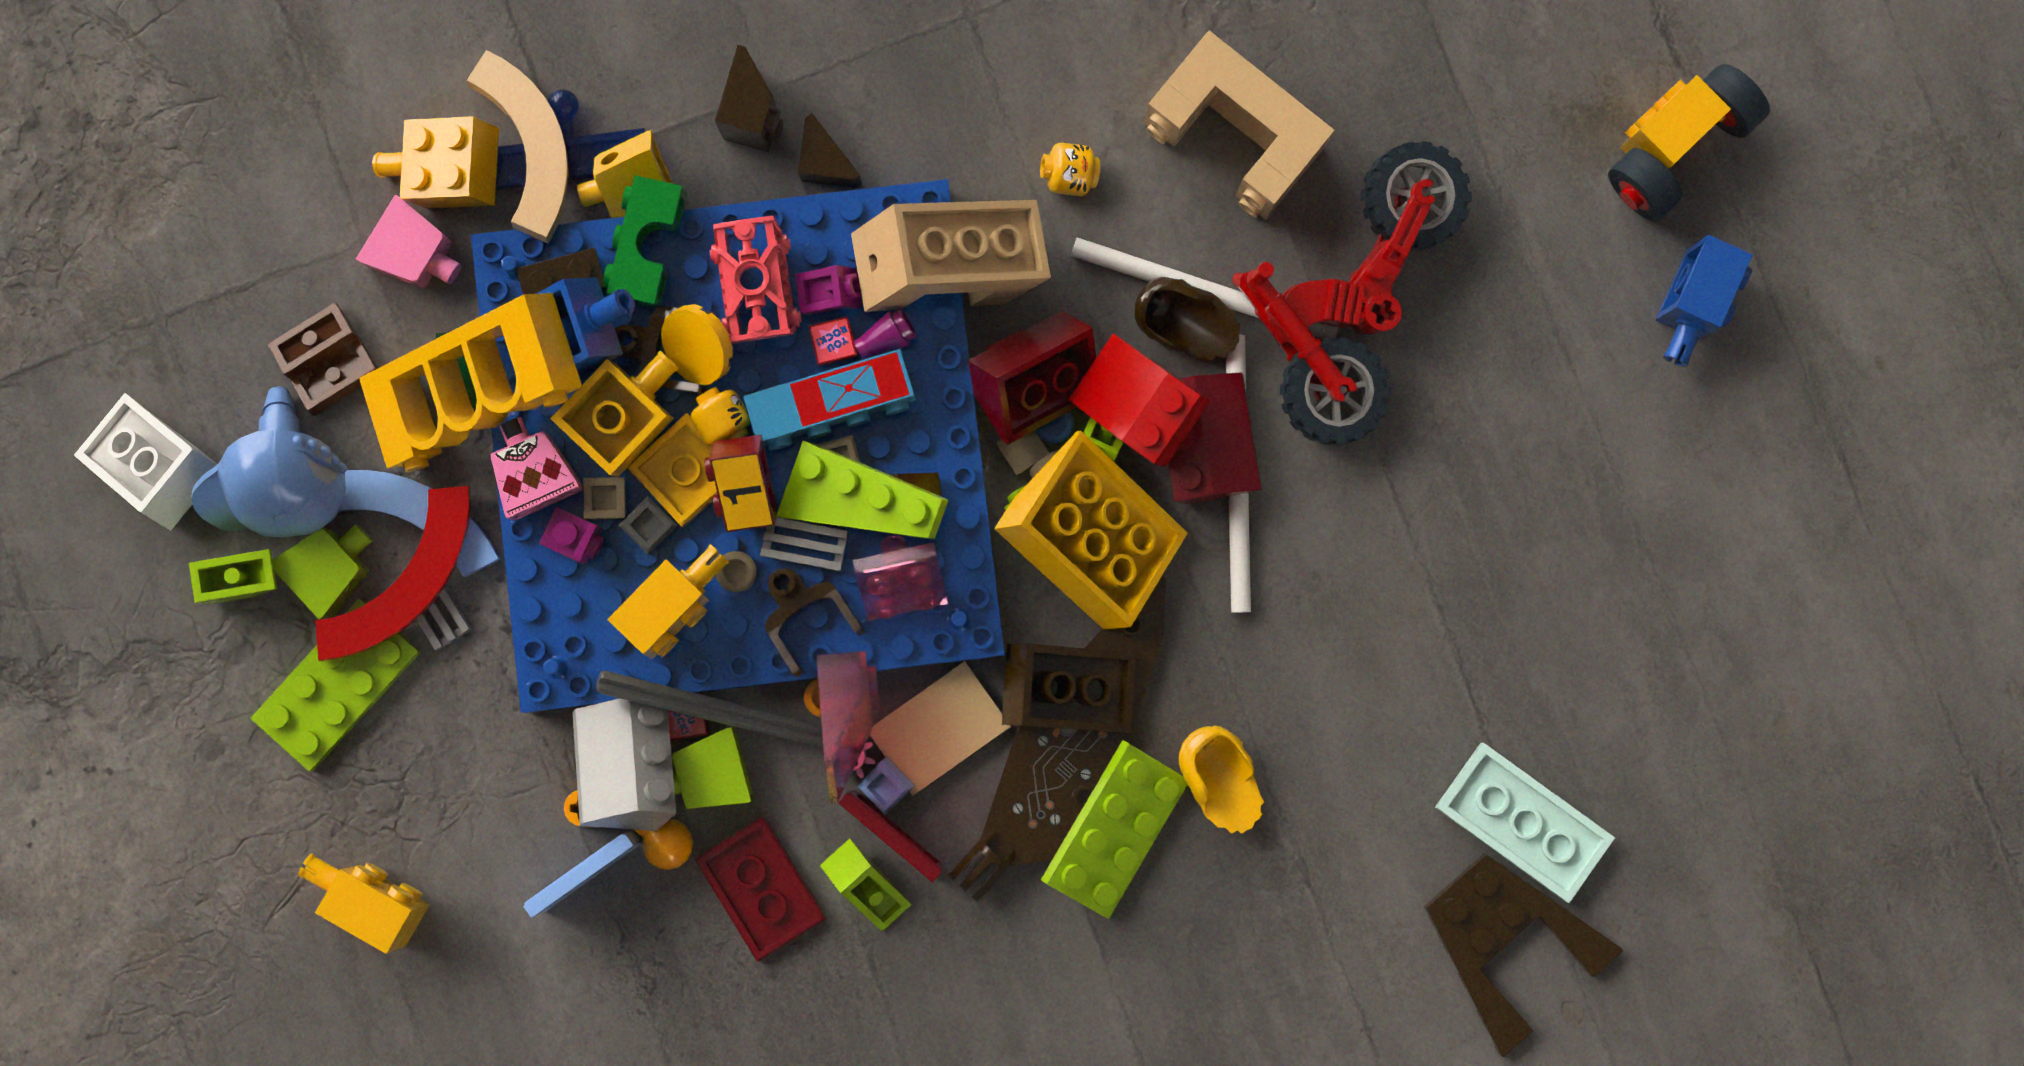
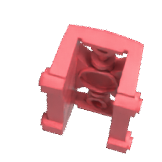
[710,216,802,344]

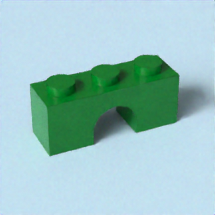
[603,175,687,309]

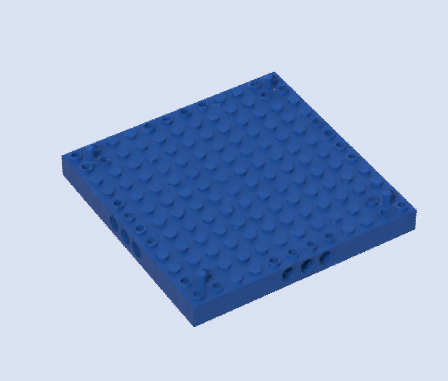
[471,179,1005,713]

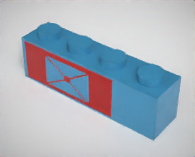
[743,349,916,451]

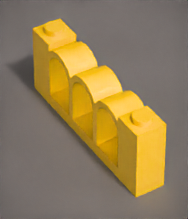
[359,293,582,472]

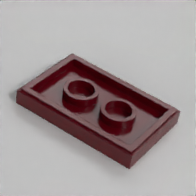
[838,790,944,883]
[694,816,827,962]

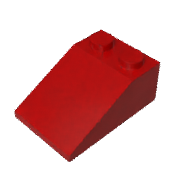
[1068,333,1211,467]

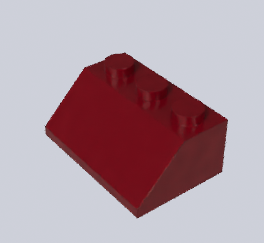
[968,311,1097,445]
[1168,372,1262,505]

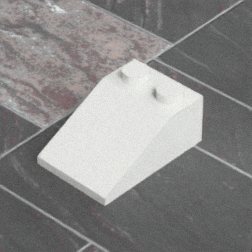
[74,393,217,531]

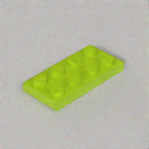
[250,598,421,772]
[1041,740,1187,919]

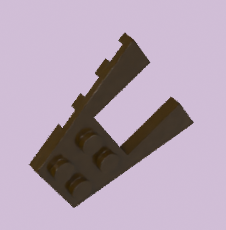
[1424,854,1623,1057]

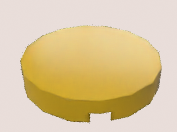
[661,304,733,385]

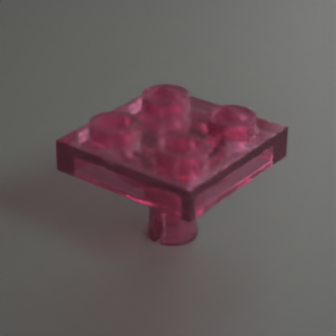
[853,536,948,621]

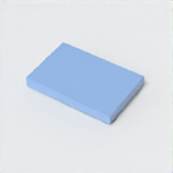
[523,830,643,918]

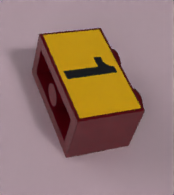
[705,434,778,532]

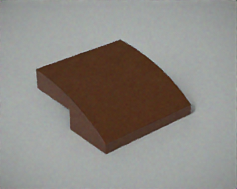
[268,302,378,416]

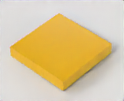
[627,413,717,528]

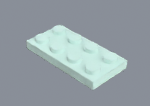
[1435,743,1615,903]

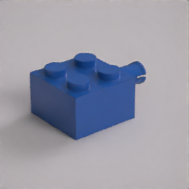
[1655,235,1753,367]
[537,277,635,377]

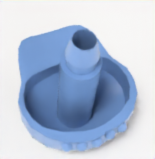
[191,386,347,537]

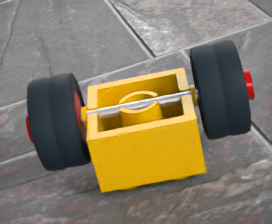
[1608,64,1770,221]

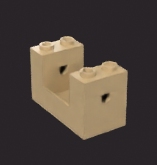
[1144,30,1334,220]
[851,200,1051,312]

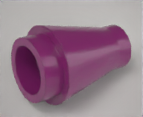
[854,308,917,359]

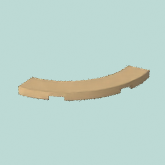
[466,50,569,243]

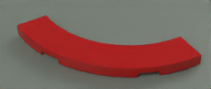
[315,485,471,662]

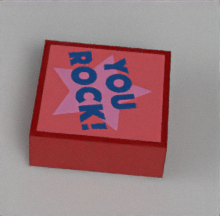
[808,316,858,367]
[668,710,709,741]

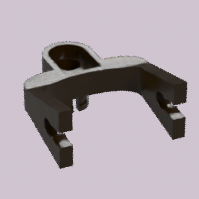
[615,306,720,396]
[765,569,866,678]

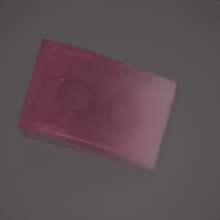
[817,651,880,803]

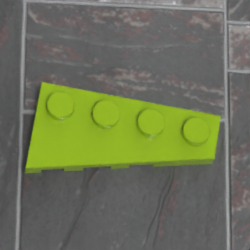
[776,441,949,539]

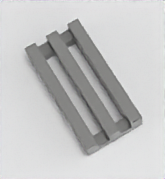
[760,517,849,572]
[417,586,472,651]

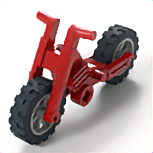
[1232,141,1472,445]

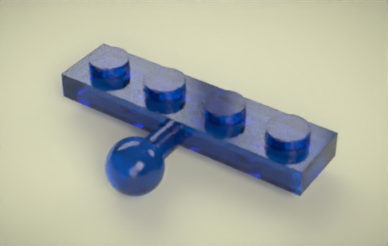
[496,89,646,190]

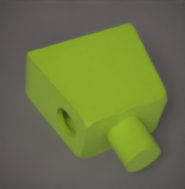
[273,524,373,620]
[672,727,755,809]

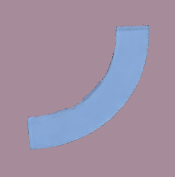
[338,470,502,577]

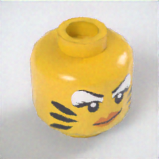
[1040,143,1100,196]
[691,387,751,446]

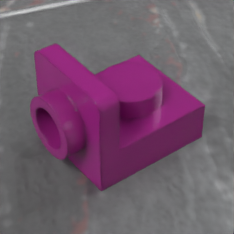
[795,265,862,315]
[539,507,604,565]

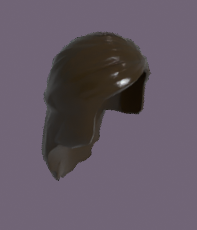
[1135,277,1240,361]

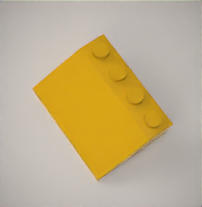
[994,431,1188,629]

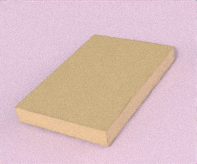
[867,661,1011,796]

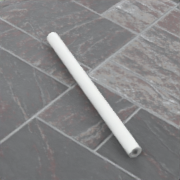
[1071,237,1339,340]
[1226,335,1251,613]

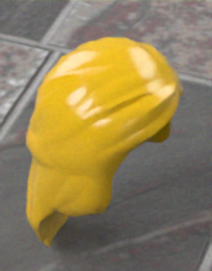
[1179,725,1264,834]

